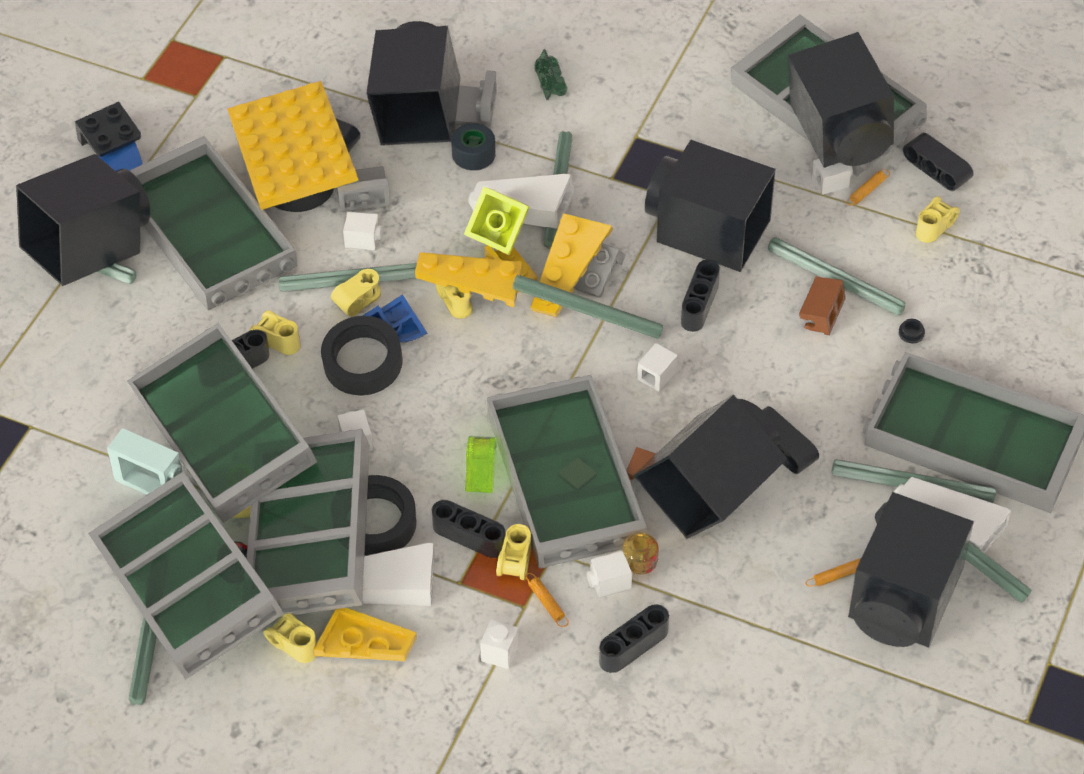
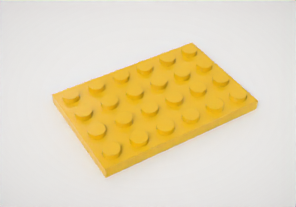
[227,81,358,210]

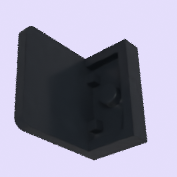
[75,101,141,157]

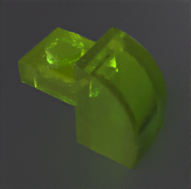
[465,435,497,493]

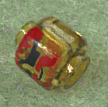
[622,533,659,575]

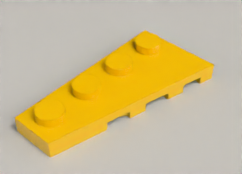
[530,213,613,317]
[415,252,522,308]

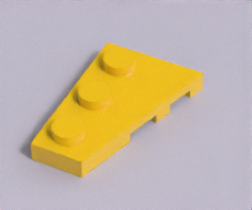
[313,608,417,661]

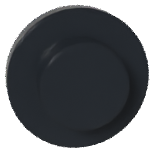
[898,319,925,343]

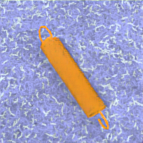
[846,169,890,205]
[805,558,861,587]
[525,573,569,627]

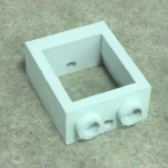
[107,428,182,494]

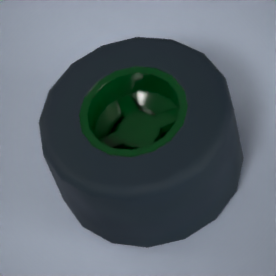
[451,123,496,171]

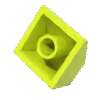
[464,187,530,255]

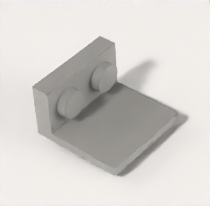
[455,70,497,127]
[336,166,390,212]
[574,243,626,297]

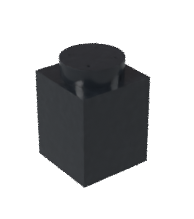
[366,21,460,146]
[788,32,894,168]
[645,140,776,272]
[16,154,150,286]
[633,394,787,539]
[848,492,974,648]

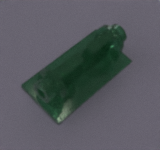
[534,49,568,100]

